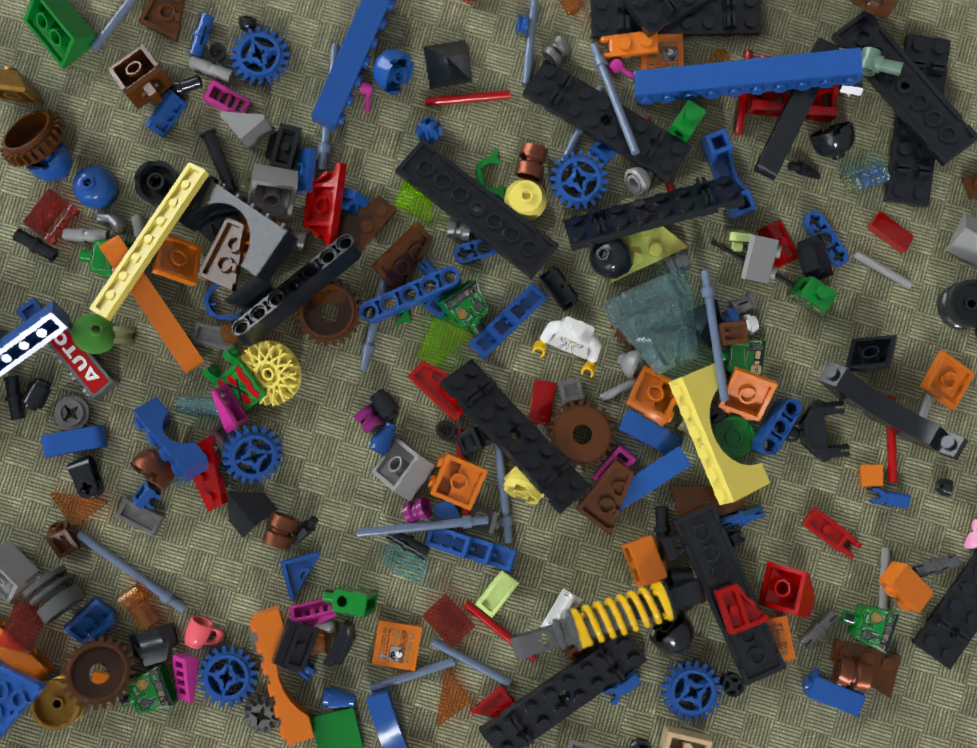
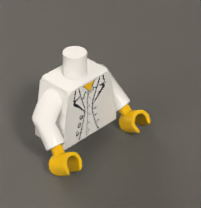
[532,316,602,378]

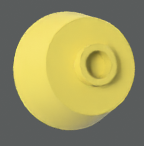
[504,179,547,221]
[503,466,544,505]

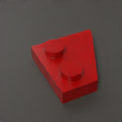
[714,584,770,635]

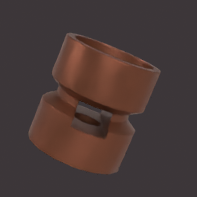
[515,143,549,181]
[262,511,300,550]
[832,655,874,693]

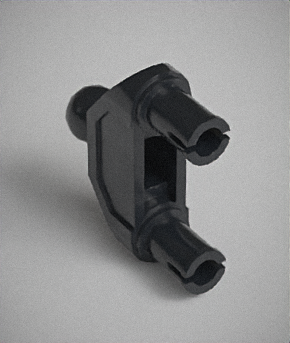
[785,399,850,462]

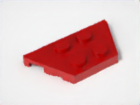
[302,162,347,246]

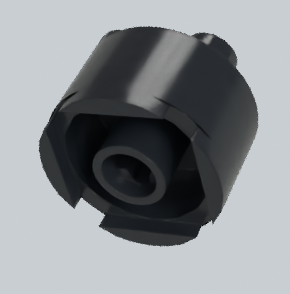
[134,160,180,208]

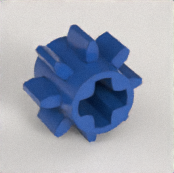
[416,117,443,144]

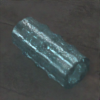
[176,394,220,417]

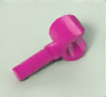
[607,59,635,80]
[359,82,373,114]

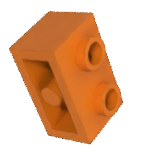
[621,535,668,587]
[878,561,934,613]

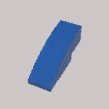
[617,409,684,454]
[366,688,408,748]

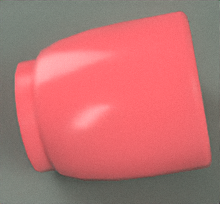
[185,616,225,649]

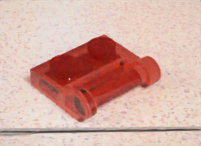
[23,188,81,246]

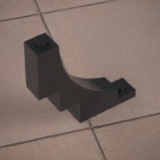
[818,361,968,461]

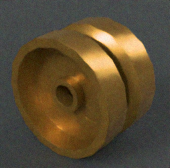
[31,675,89,730]

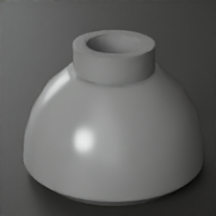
[624,167,653,196]
[617,350,646,379]

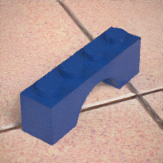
[700,128,757,221]
[133,397,209,482]

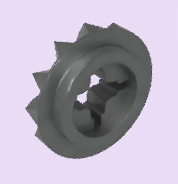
[54,396,90,430]
[244,696,279,733]

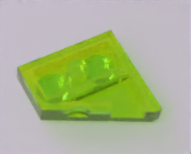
[393,180,432,223]
[416,317,472,366]

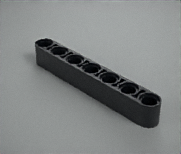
[753,37,839,180]
[231,234,362,346]

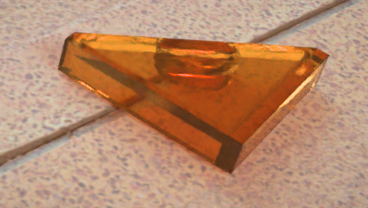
[49,492,108,527]
[436,668,471,726]

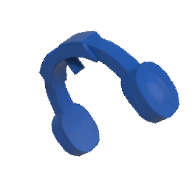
[204,284,245,322]

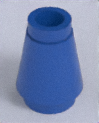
[369,421,397,455]
[322,686,355,709]

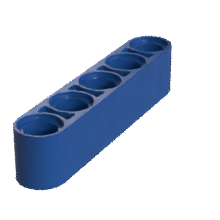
[359,266,462,324]

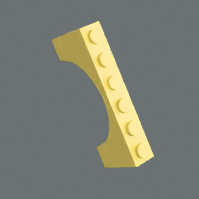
[668,363,770,505]

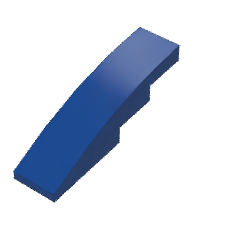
[468,283,548,360]
[620,446,692,510]
[425,528,518,572]

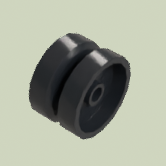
[937,279,977,330]

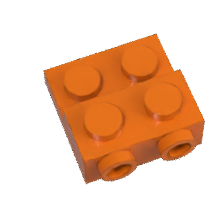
[626,365,677,427]
[717,366,778,422]
[427,451,488,511]

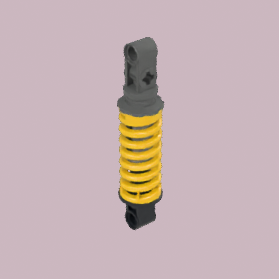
[510,578,707,660]

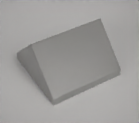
[220,111,273,150]
[945,213,977,267]

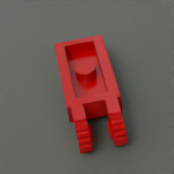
[801,507,863,560]

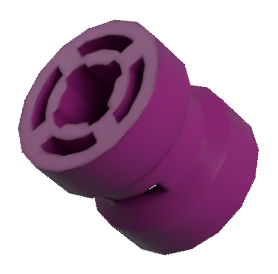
[353,404,383,434]
[402,497,432,523]

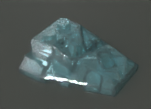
[602,269,699,375]

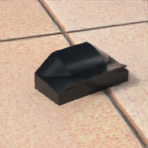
[265,123,302,170]
[797,234,834,280]
[323,620,356,667]
[129,622,179,667]

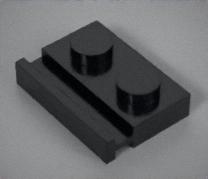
[272,618,320,672]

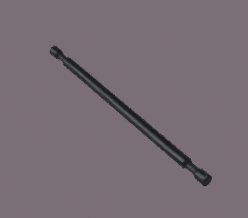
[710,241,803,289]

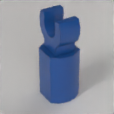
[869,488,911,509]
[603,670,642,705]

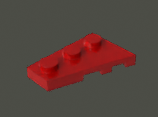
[407,361,464,422]
[193,435,228,512]

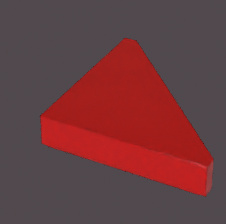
[470,684,516,717]

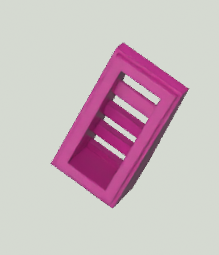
[203,79,252,113]
[211,383,249,433]
[592,442,636,482]
[289,599,336,626]
[173,653,199,703]

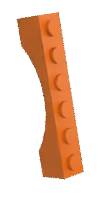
[249,605,314,746]

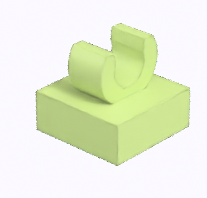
[725,228,752,252]

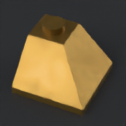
[0,66,43,105]

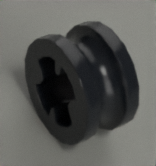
[436,420,456,439]
[727,530,746,547]

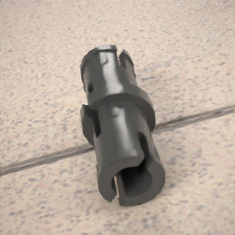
[912,553,960,578]
[798,609,840,650]

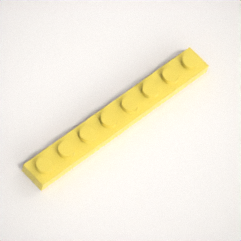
[89,162,209,321]

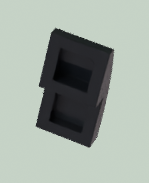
[454,426,494,456]

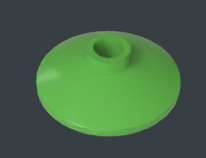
[71,314,115,354]

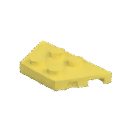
[610,226,687,283]

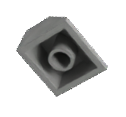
[248,163,298,220]
[741,234,782,283]
[372,437,435,501]
[0,540,39,604]

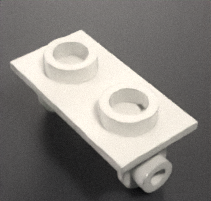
[541,588,582,627]

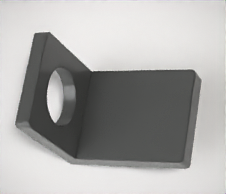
[471,504,501,534]

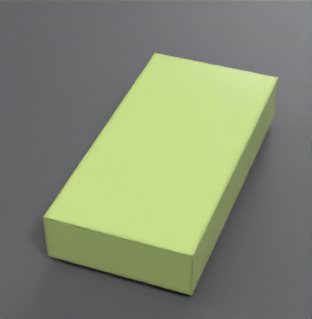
[475,569,519,618]

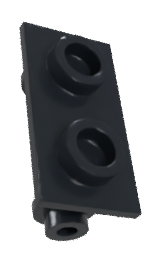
[539,266,580,312]

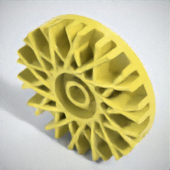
[241,340,302,406]

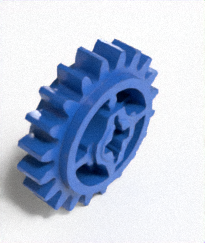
[230,26,291,88]
[549,150,609,211]
[221,423,284,485]
[197,644,260,707]
[660,658,723,722]

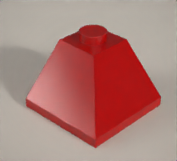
[758,561,815,617]

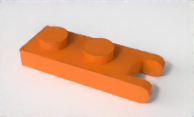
[600,31,659,60]

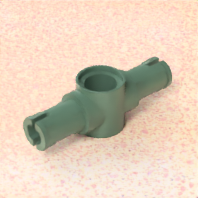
[839,47,904,76]

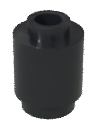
[22,377,52,411]
[370,388,401,422]

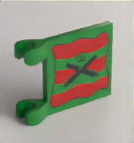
[202,346,267,412]

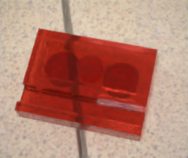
[422,593,475,648]
[0,601,44,655]

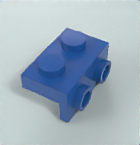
[63,595,116,648]

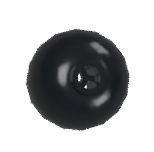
[809,121,856,160]
[589,238,634,279]
[649,610,695,655]

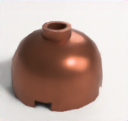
[130,448,175,490]

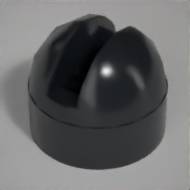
[239,16,256,32]
[208,43,226,61]
[935,478,953,497]

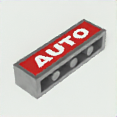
[45,321,121,399]

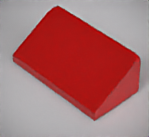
[866,211,914,254]
[757,219,798,268]
[528,379,556,426]

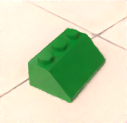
[23,0,96,69]

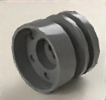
[23,565,86,625]

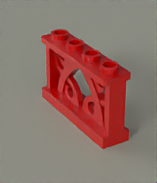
[746,55,839,123]

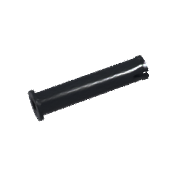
[200,129,239,194]

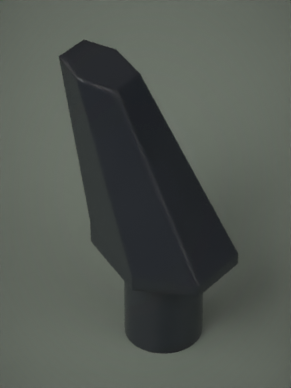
[787,160,821,180]
[292,516,318,546]

